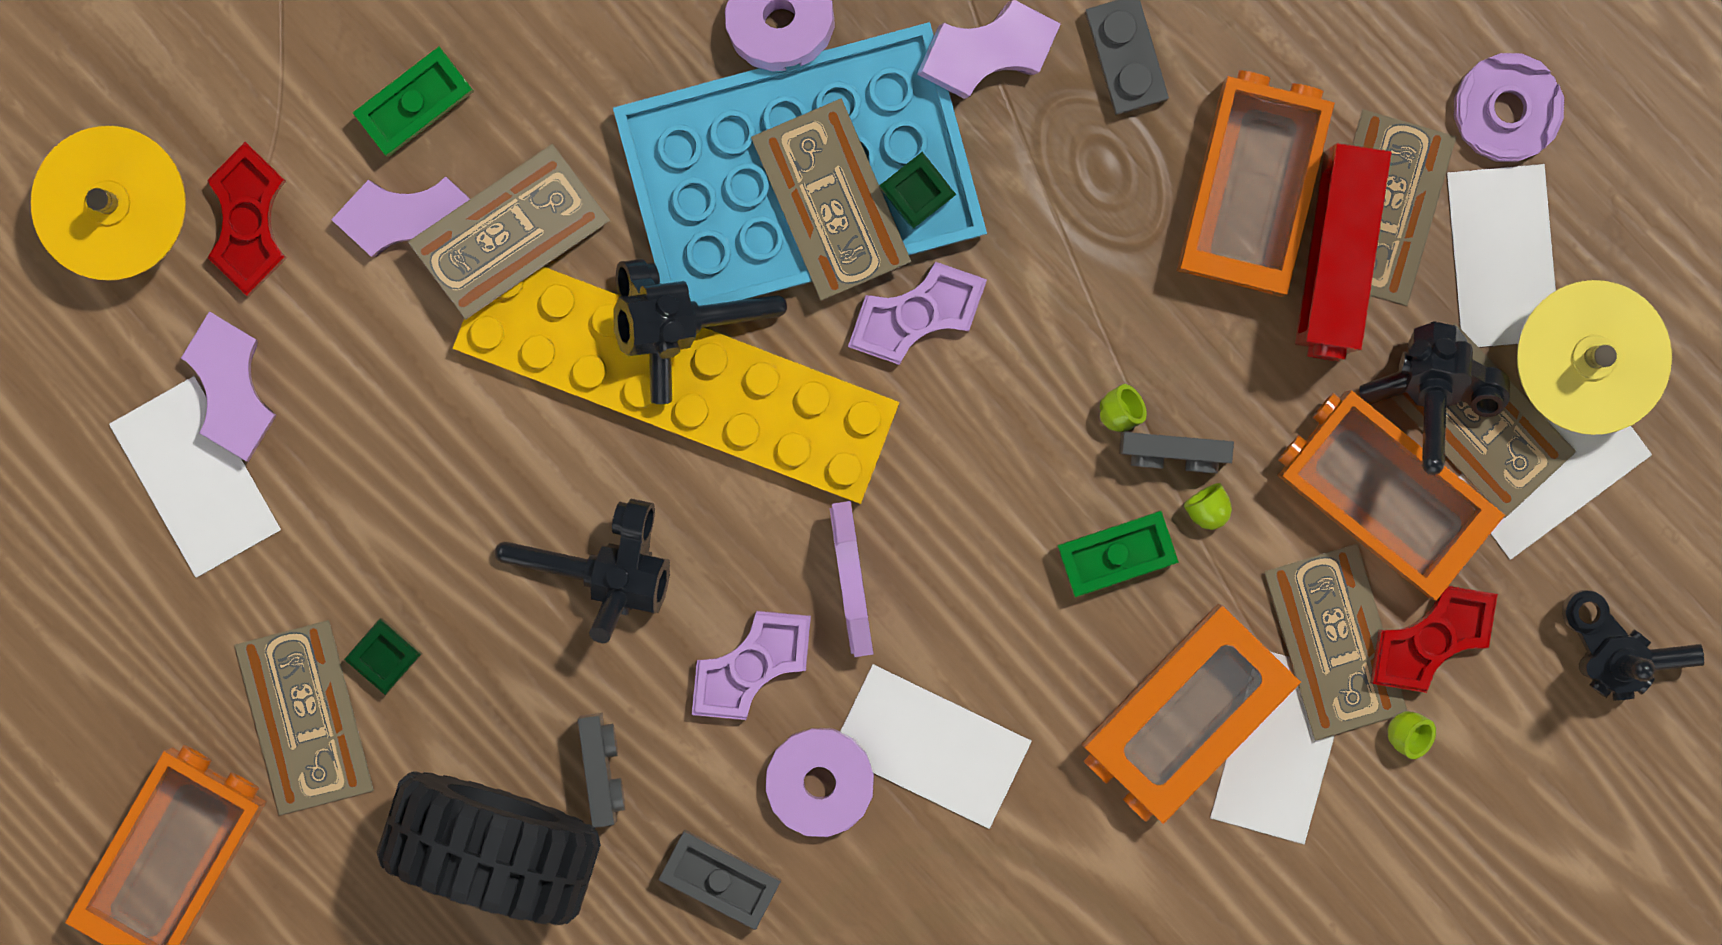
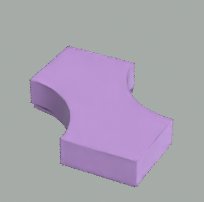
[917,0,1061,99]
[331,177,470,258]
[848,262,987,365]
[181,311,277,462]
[830,501,873,657]
[692,611,811,720]

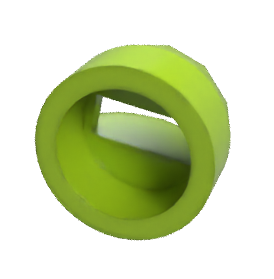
[1099,384,1147,432]
[1184,483,1232,530]
[1387,711,1436,759]

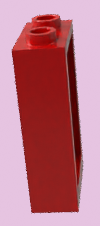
[1295,143,1392,361]

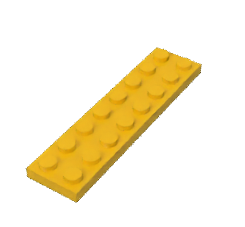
[452,266,900,504]

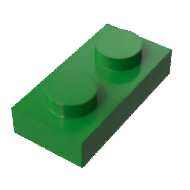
[352,46,474,157]
[1057,510,1179,597]

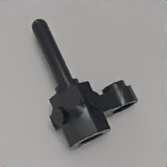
[613,259,787,404]
[1359,321,1510,475]
[495,498,670,643]
[1562,590,1704,701]

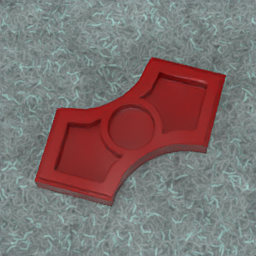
[207,142,287,297]
[1370,586,1498,693]

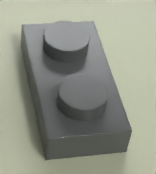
[1085,0,1169,116]
[1119,432,1234,473]
[578,713,625,828]
[659,830,781,930]

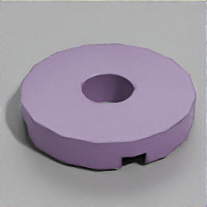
[725,0,835,72]
[1454,53,1564,162]
[766,728,874,837]

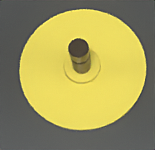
[1517,280,1672,435]

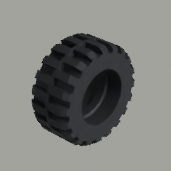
[376,771,601,925]

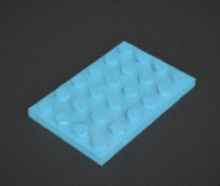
[613,22,987,306]

